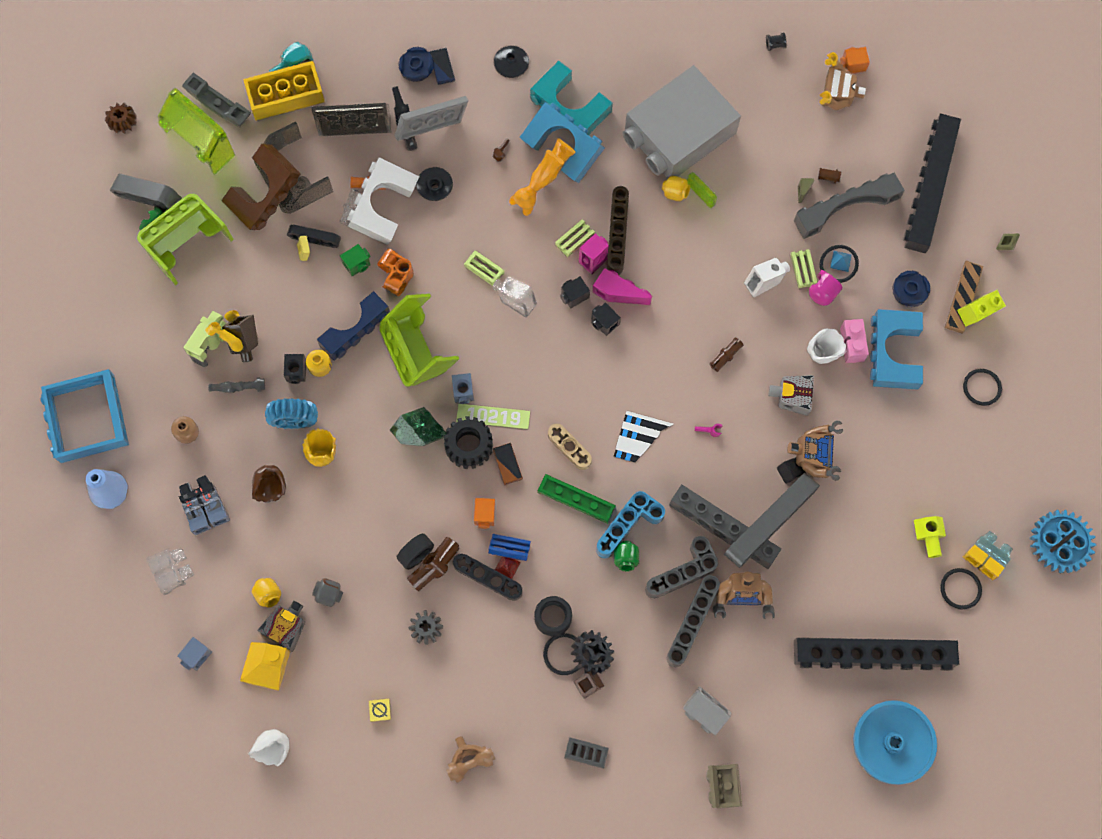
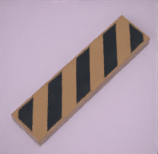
[945,261,984,334]

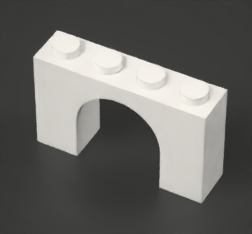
[347,158,419,245]

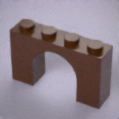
[221,144,301,230]

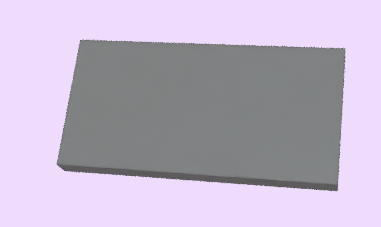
[395,96,468,141]

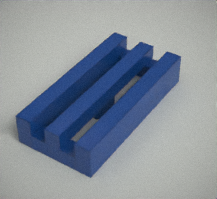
[488,534,531,561]

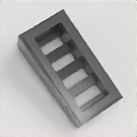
[564,737,609,769]

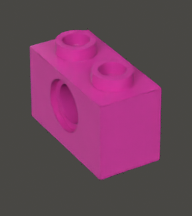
[579,233,609,274]

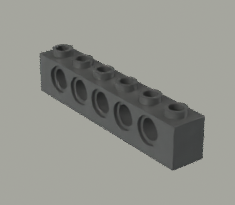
[669,484,782,569]

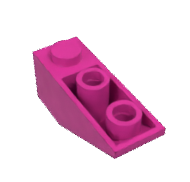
[592,268,653,305]

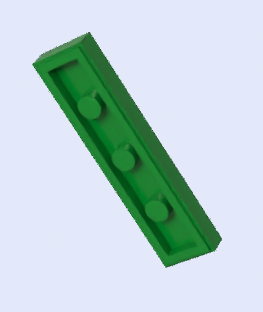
[537,474,616,524]

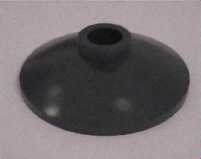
[494,46,529,78]
[416,167,453,201]

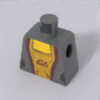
[257,600,305,652]

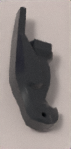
[392,86,418,151]

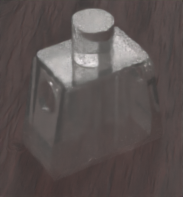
[493,277,537,318]

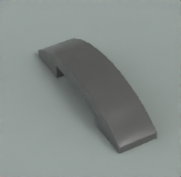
[182,73,251,127]

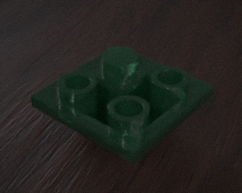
[390,407,446,446]

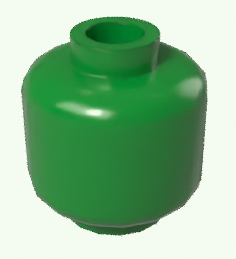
[614,541,639,572]

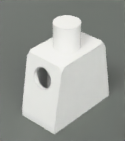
[744,258,790,298]

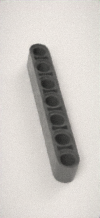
[724,473,820,568]

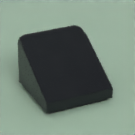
[777,457,806,484]

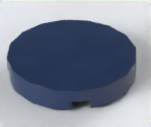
[398,47,434,82]
[892,271,931,307]

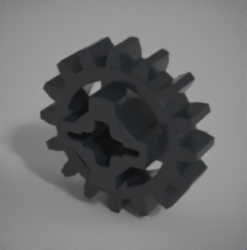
[571,630,614,675]

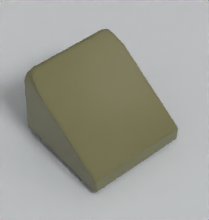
[798,178,814,203]

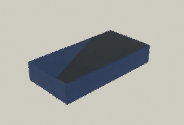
[429,48,455,85]

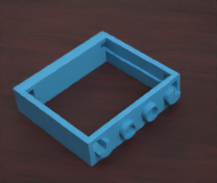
[40,369,129,463]

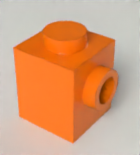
[840,47,870,73]
[474,498,496,529]

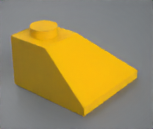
[240,642,290,691]

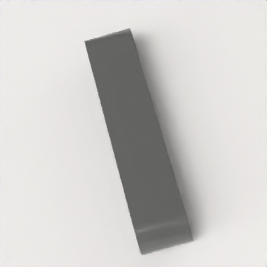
[667,575,720,667]

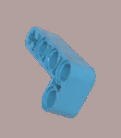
[596,491,665,558]

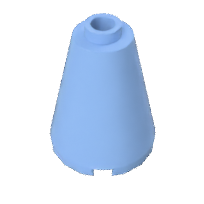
[86,469,128,509]

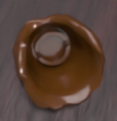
[252,465,286,503]

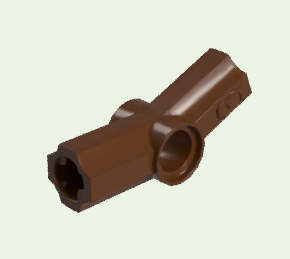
[407,537,460,591]

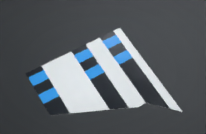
[613,411,673,462]

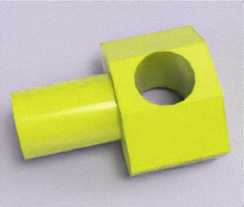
[914,516,946,558]

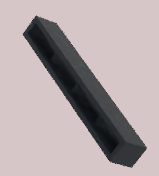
[903,113,961,254]

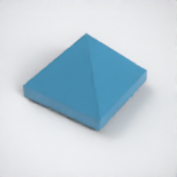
[830,251,852,272]

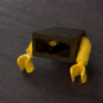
[205,310,258,362]

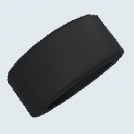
[397,533,434,570]
[534,596,572,636]

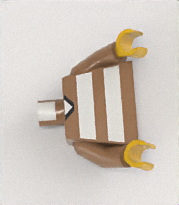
[819,52,866,111]

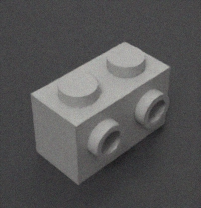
[683,686,731,735]

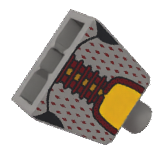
[768,375,814,416]

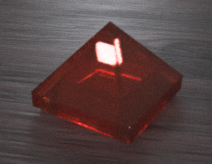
[495,556,521,579]

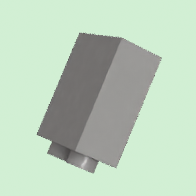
[623,65,741,178]

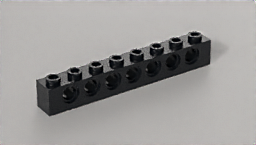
[794,638,959,671]

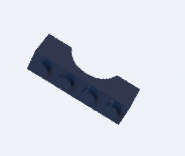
[317,291,390,361]

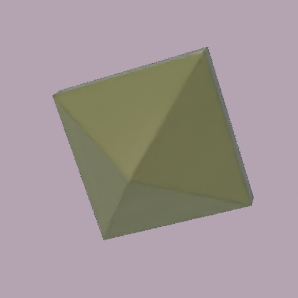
[996,233,1020,250]

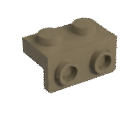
[706,764,742,808]

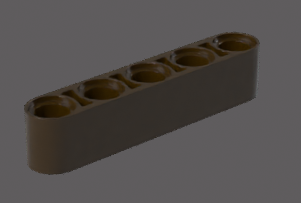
[607,186,629,275]

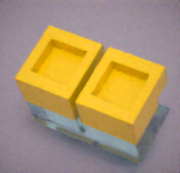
[963,531,1013,581]

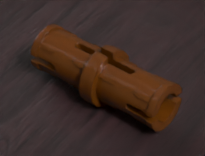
[709,337,744,372]

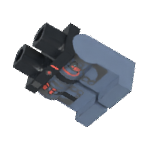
[179,475,230,536]

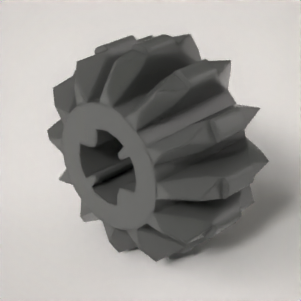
[409,610,443,645]

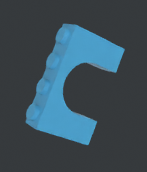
[519,102,605,183]
[870,309,923,390]

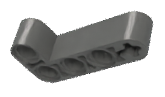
[110,174,182,212]
[645,536,718,599]

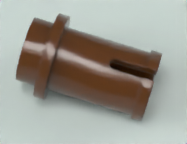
[818,168,842,184]

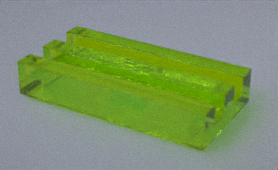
[687,172,717,209]

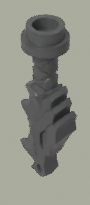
[208,377,265,393]

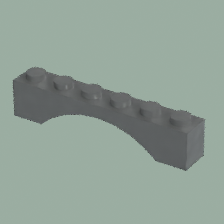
[794,172,905,239]

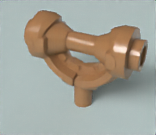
[446,736,496,783]

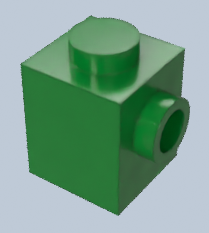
[340,244,371,276]

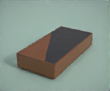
[493,443,523,485]

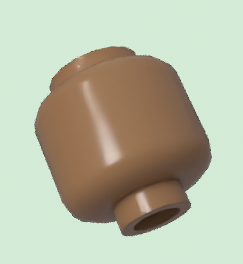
[171,416,199,444]

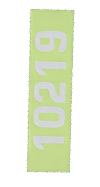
[456,404,530,429]

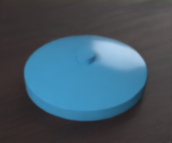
[853,701,937,785]

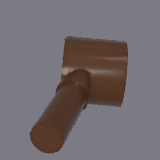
[493,138,510,162]

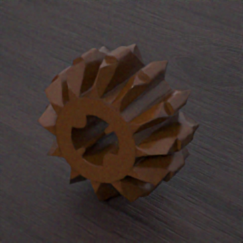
[105,102,137,134]

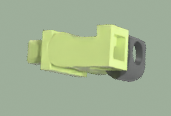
[183,311,226,367]

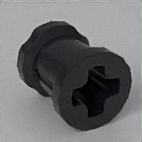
[766,32,787,51]

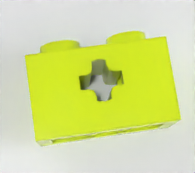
[957,290,1006,327]

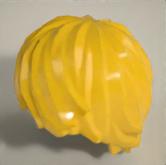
[302,428,336,467]

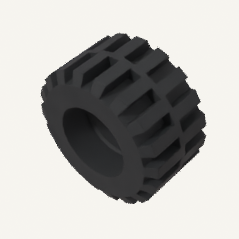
[444,416,493,469]

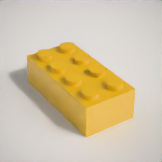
[243,61,325,121]

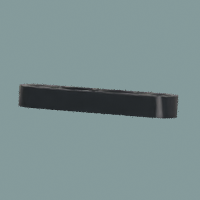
[453,554,523,601]

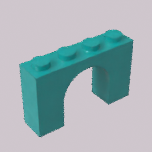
[530,60,613,135]

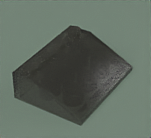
[311,103,391,137]

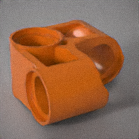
[377,249,414,296]

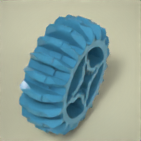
[265,398,318,429]

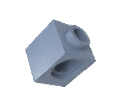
[452,373,474,404]
[177,637,212,671]

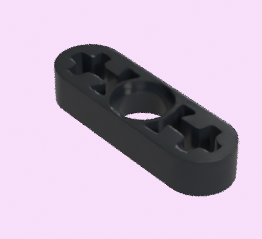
[287,225,341,248]

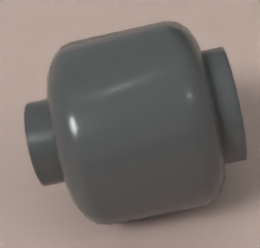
[312,578,343,607]

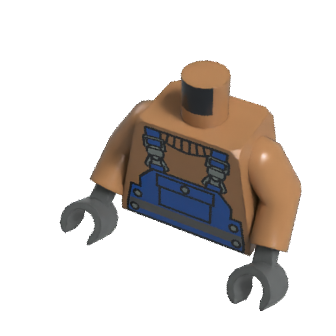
[787,421,843,481]
[713,571,775,619]

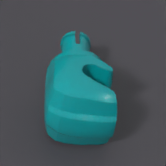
[269,42,314,72]

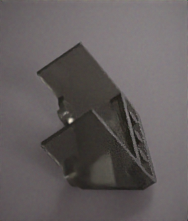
[254,121,333,214]

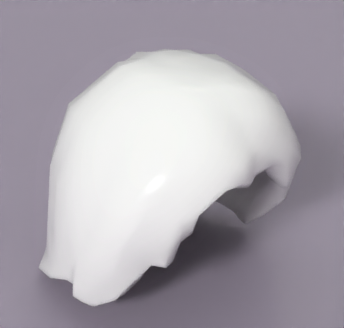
[807,328,847,364]
[248,729,289,767]

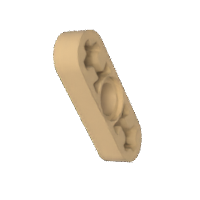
[548,424,592,470]

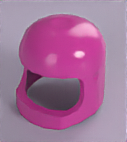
[809,270,843,306]

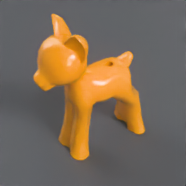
[509,138,576,216]

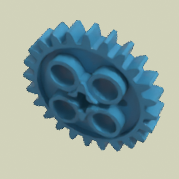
[1030,510,1096,574]

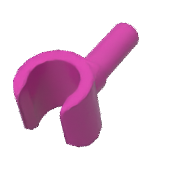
[695,423,723,437]

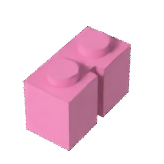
[840,319,869,363]

